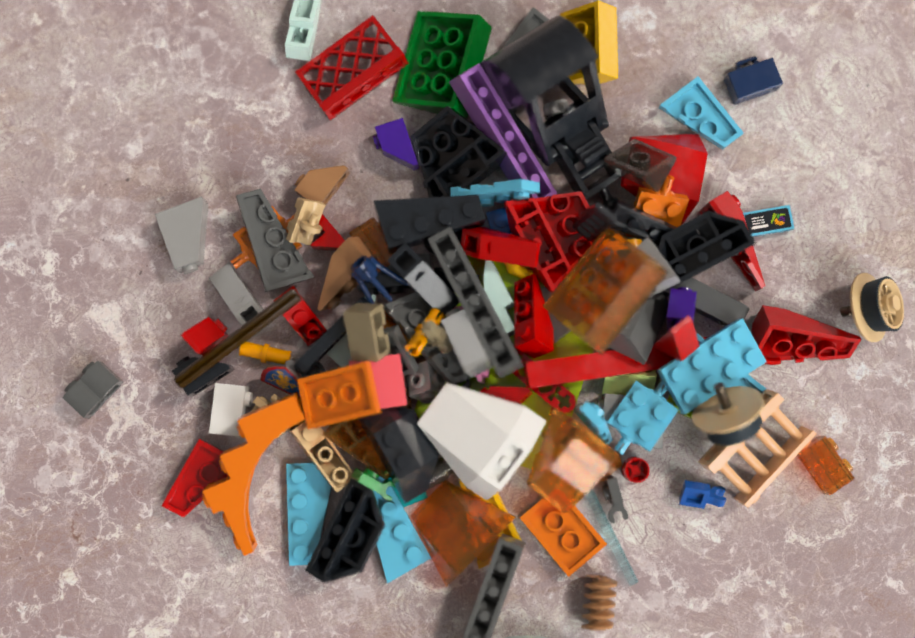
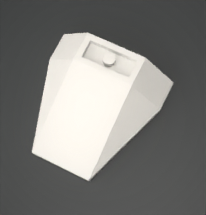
[417,382,546,500]

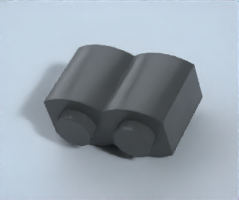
[62,361,124,419]

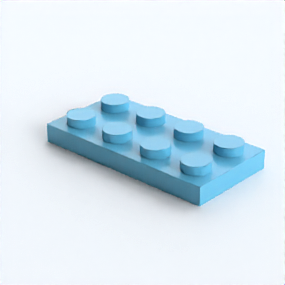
[657,318,767,414]

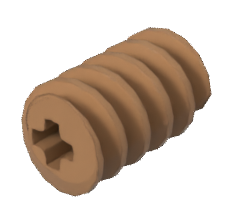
[581,574,617,631]

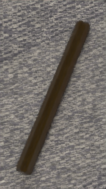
[174,289,301,388]

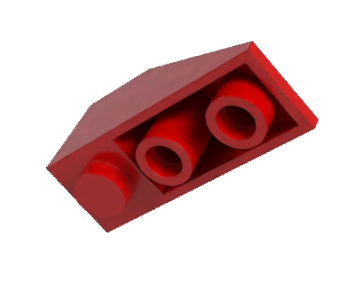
[461,226,540,268]
[514,273,554,359]

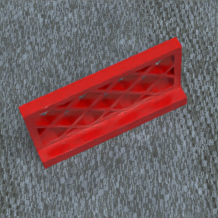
[295,15,409,121]

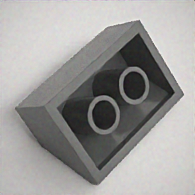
[599,291,669,365]

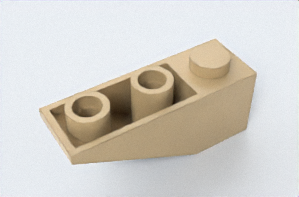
[289,420,354,493]

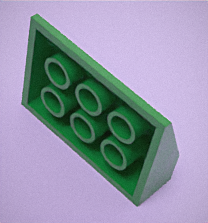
[392,11,492,119]

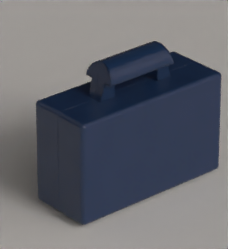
[724,56,783,105]

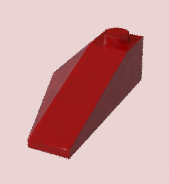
[699,191,765,292]

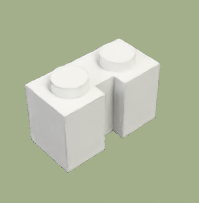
[209,383,253,437]

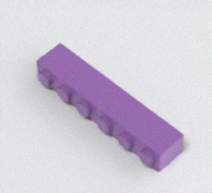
[449,63,557,200]

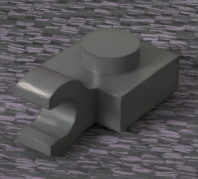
[602,477,628,523]

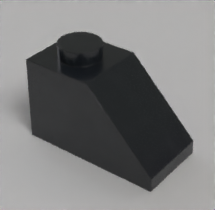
[171,356,235,397]

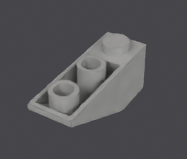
[209,263,273,337]

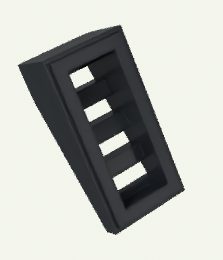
[572,203,618,241]

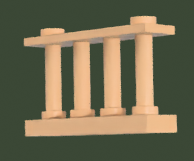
[698,389,816,508]

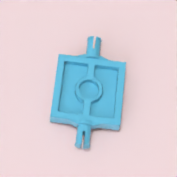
[607,380,679,455]

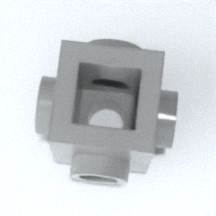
[407,361,445,403]

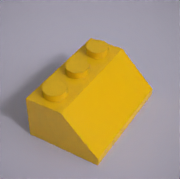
[560,0,618,84]

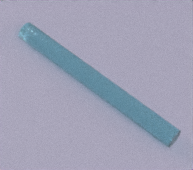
[585,490,639,586]

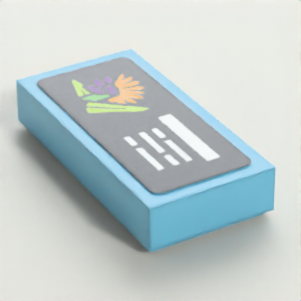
[743,205,795,237]

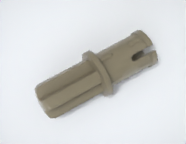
[421,320,453,353]

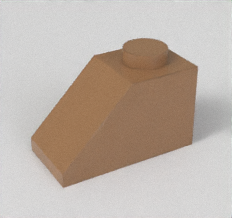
[294,165,350,206]

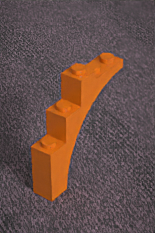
[202,392,305,556]

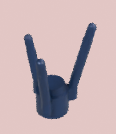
[351,255,409,304]

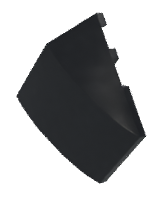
[411,106,507,198]

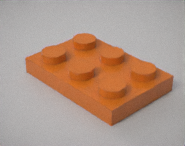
[297,362,381,430]
[519,485,607,577]

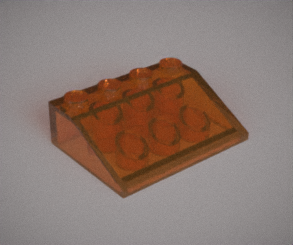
[543,228,668,355]

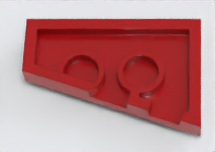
[161,438,229,518]

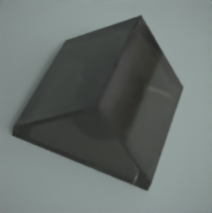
[604,139,676,193]

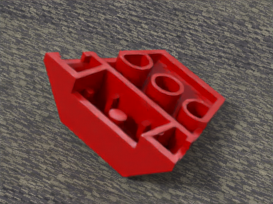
[620,134,708,226]
[504,191,605,293]

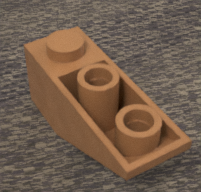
[317,236,378,311]

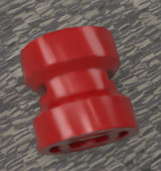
[621,457,650,483]

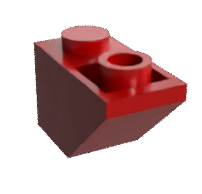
[273,286,327,346]

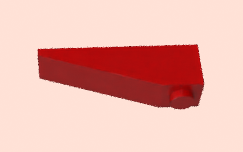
[751,305,861,365]

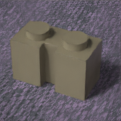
[343,303,391,362]

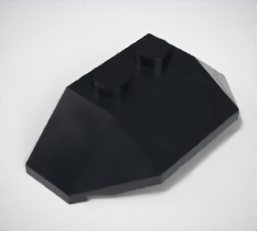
[658,211,756,292]
[358,406,439,503]
[305,478,386,583]

